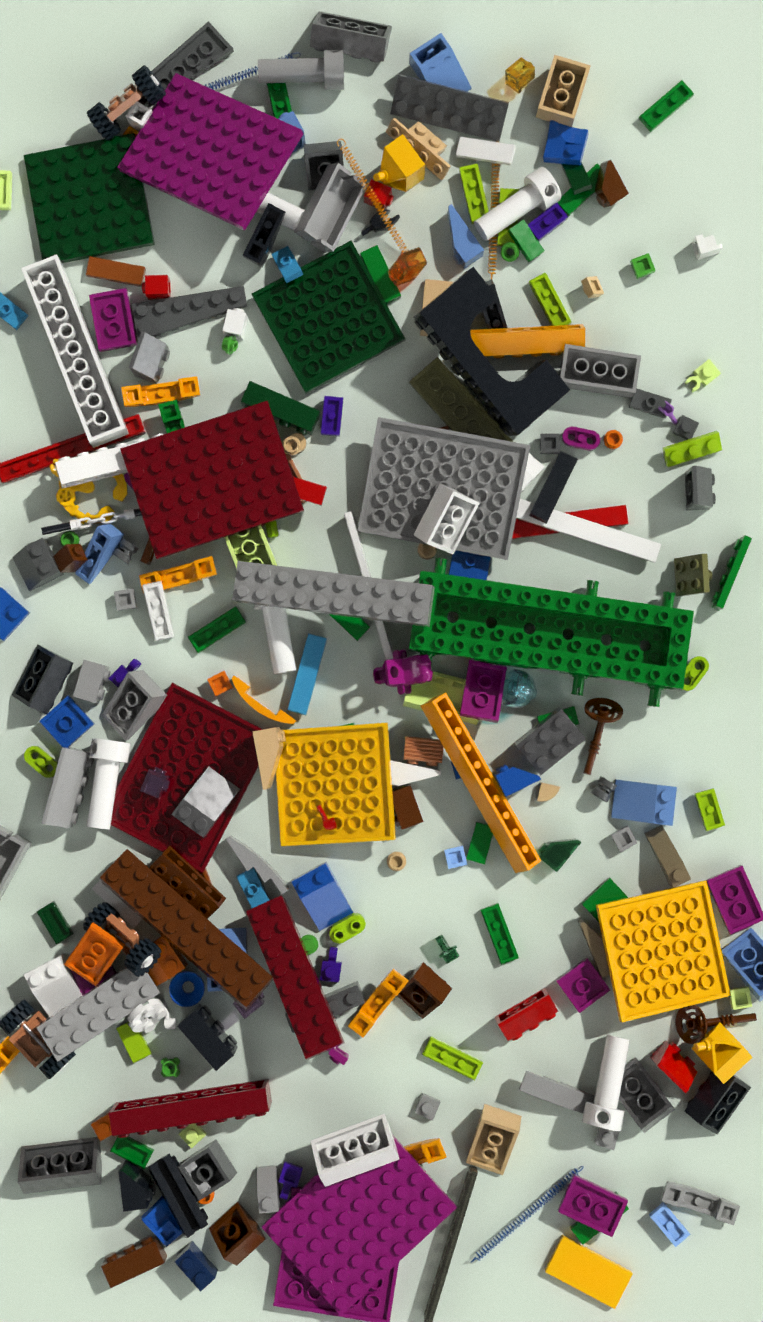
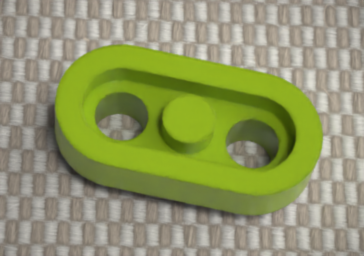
[682,656,709,691]
[24,746,58,778]
[329,913,366,943]

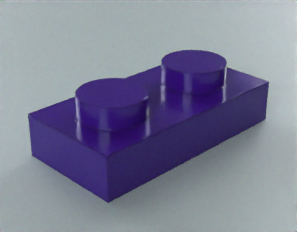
[528,203,568,241]
[321,396,344,437]

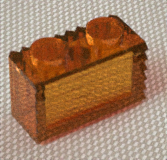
[388,247,427,286]

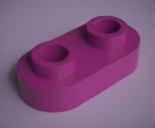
[562,426,600,451]

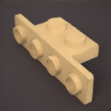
[386,118,451,180]

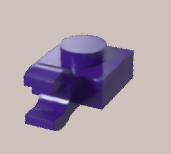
[109,659,142,688]
[320,947,342,983]
[278,1161,303,1200]

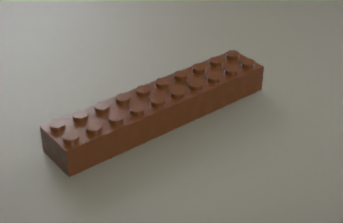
[100,849,273,1011]

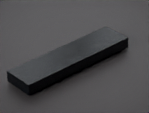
[529,451,578,524]

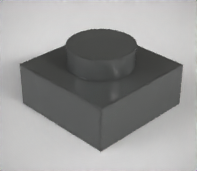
[673,415,699,440]
[540,434,560,454]

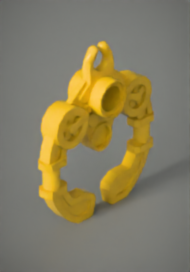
[49,453,128,524]

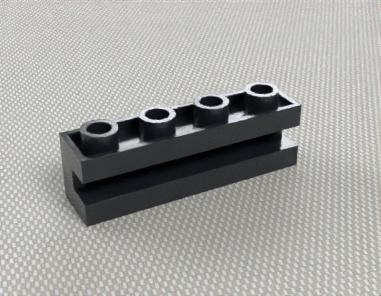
[147,1154,208,1238]

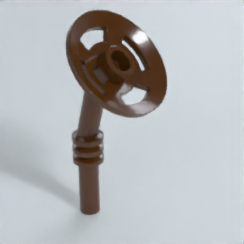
[583,698,623,775]
[675,1005,757,1044]

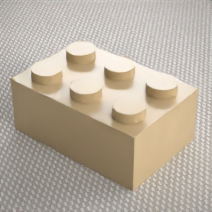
[536,55,591,127]

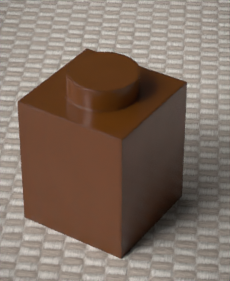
[53,544,88,573]

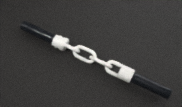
[41,508,142,535]

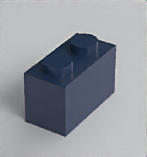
[174,1241,218,1292]

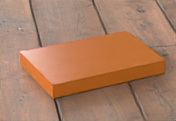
[64,923,125,986]

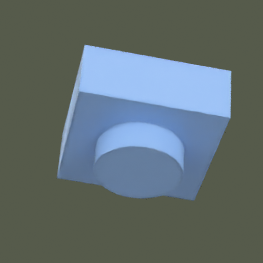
[444,845,467,869]

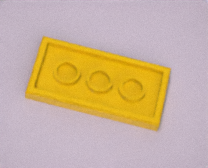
[545,1235,633,1309]

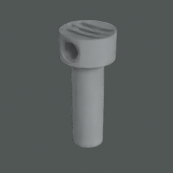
[258,50,344,90]

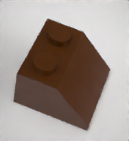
[397,962,452,1019]
[209,1202,266,1266]

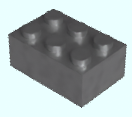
[515,707,586,776]

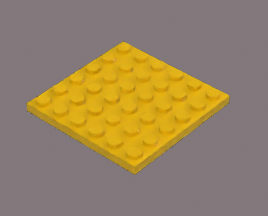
[276,723,396,846]
[596,880,731,1022]

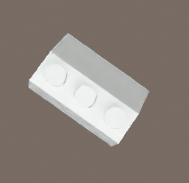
[414,483,479,554]

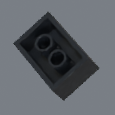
[177,1003,238,1071]

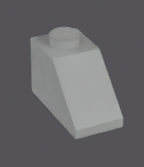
[257,1165,280,1214]

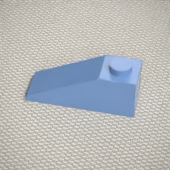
[448,204,484,269]
[75,523,124,584]

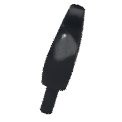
[361,209,400,236]

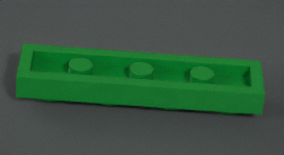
[711,535,752,610]

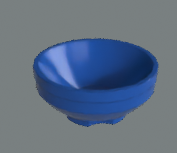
[169,971,205,1007]

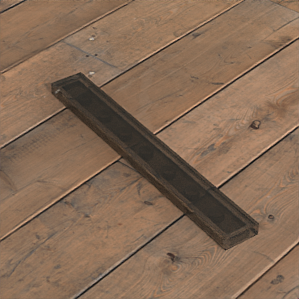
[424,1165,478,1322]

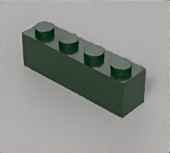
[241,381,321,436]

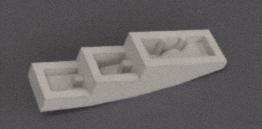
[226,836,289,894]
[519,1070,595,1113]

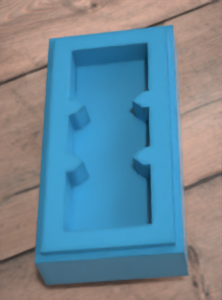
[271,246,303,283]
[0,293,28,330]
[236,867,270,908]

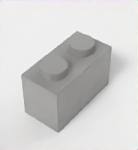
[73,660,111,703]

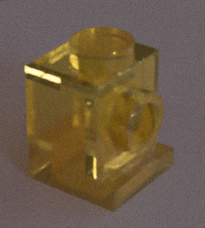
[505,57,535,94]

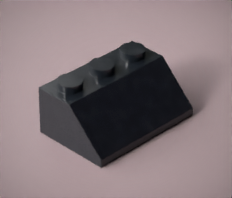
[12,645,73,714]
[684,1071,751,1135]

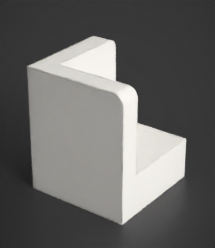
[692,234,722,260]

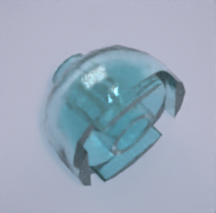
[502,669,537,708]

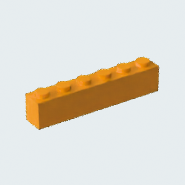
[470,324,585,359]

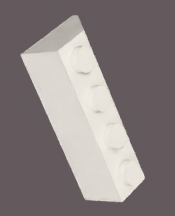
[311,1114,400,1187]

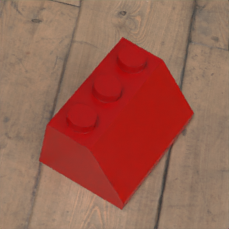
[495,988,559,1041]

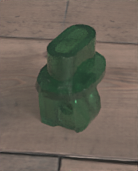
[435,935,459,964]

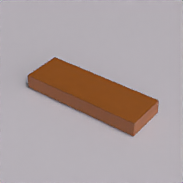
[86,256,146,287]

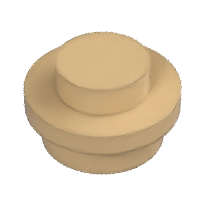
[282,436,301,456]
[387,852,406,871]

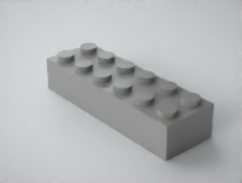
[36,967,160,1062]

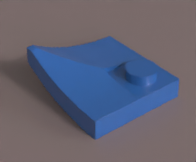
[543,120,589,165]
[0,587,30,641]
[141,1196,182,1247]

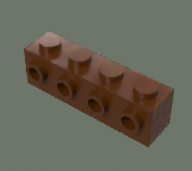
[149,846,226,919]

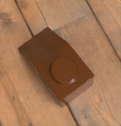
[595,160,629,208]

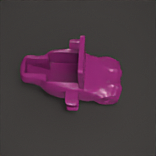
[373,649,433,695]

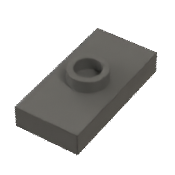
[629,388,672,418]

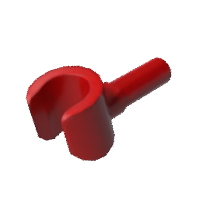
[316,805,337,830]

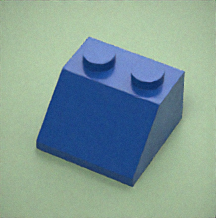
[493,765,541,797]

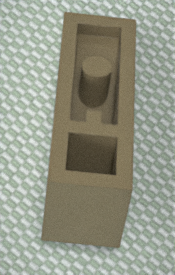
[644,825,691,888]
[578,919,610,978]

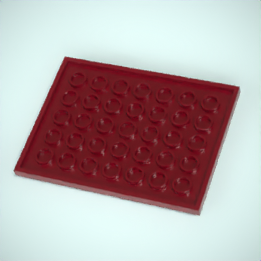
[120,401,304,559]
[111,683,263,873]

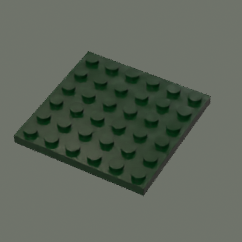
[23,133,155,263]
[251,240,406,394]

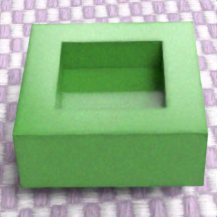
[630,253,656,279]

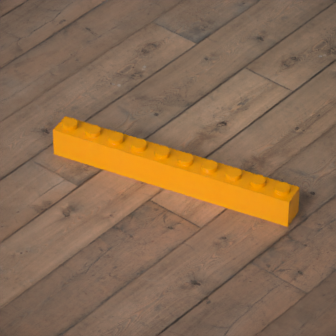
[421,692,541,873]

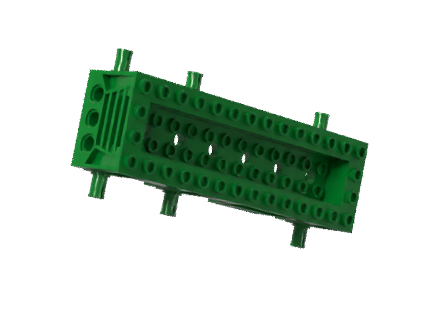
[408,558,694,707]

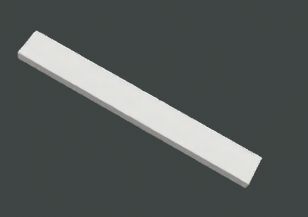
[516,499,661,563]
[344,511,393,660]

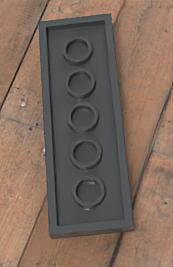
[390,74,509,142]

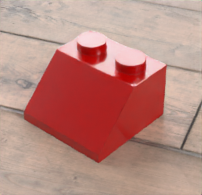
[650,1040,698,1093]

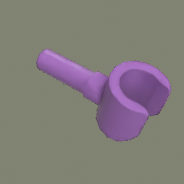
[658,401,678,425]

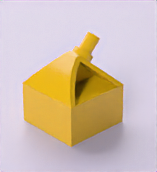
[373,134,425,192]
[691,1022,753,1084]

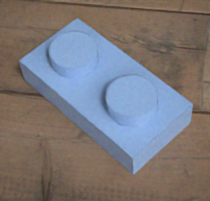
[649,1202,690,1247]

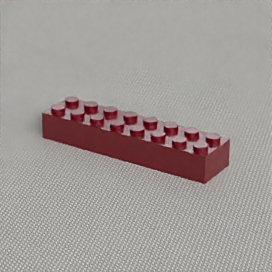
[246,895,345,1060]
[108,1079,272,1138]

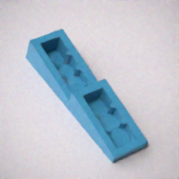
[288,633,327,716]

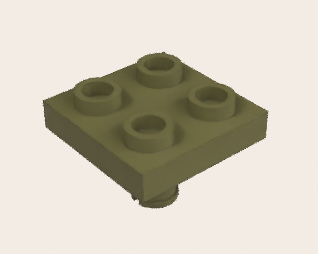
[674,554,712,597]

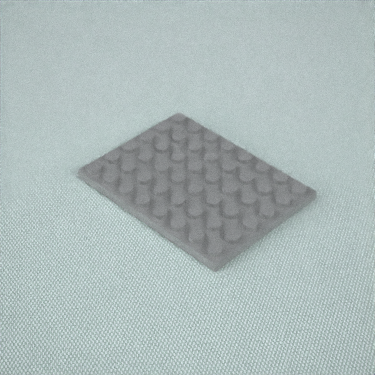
[358,417,531,560]

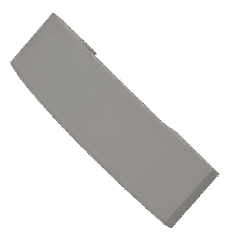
[661,1181,740,1225]

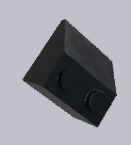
[118,1160,156,1212]

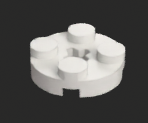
[128,998,167,1033]

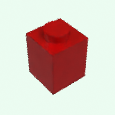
[364,179,394,210]
[142,275,171,300]

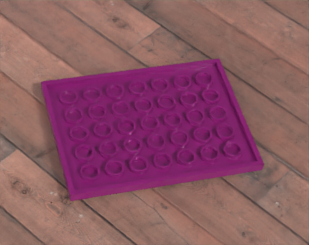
[117,73,303,231]
[261,1134,457,1316]

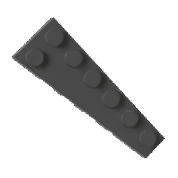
[132,21,234,106]
[132,286,247,340]

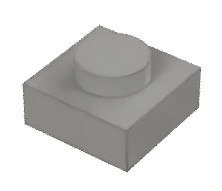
[114,588,137,611]
[611,826,637,852]
[415,1093,441,1120]
[594,1127,620,1150]

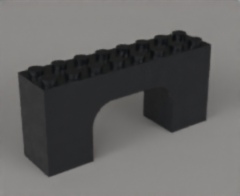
[414,267,570,436]

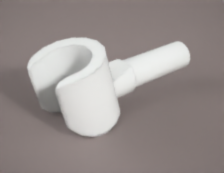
[162,1002,176,1029]

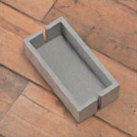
[294,163,367,253]
[0,825,32,900]

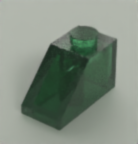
[537,838,581,872]

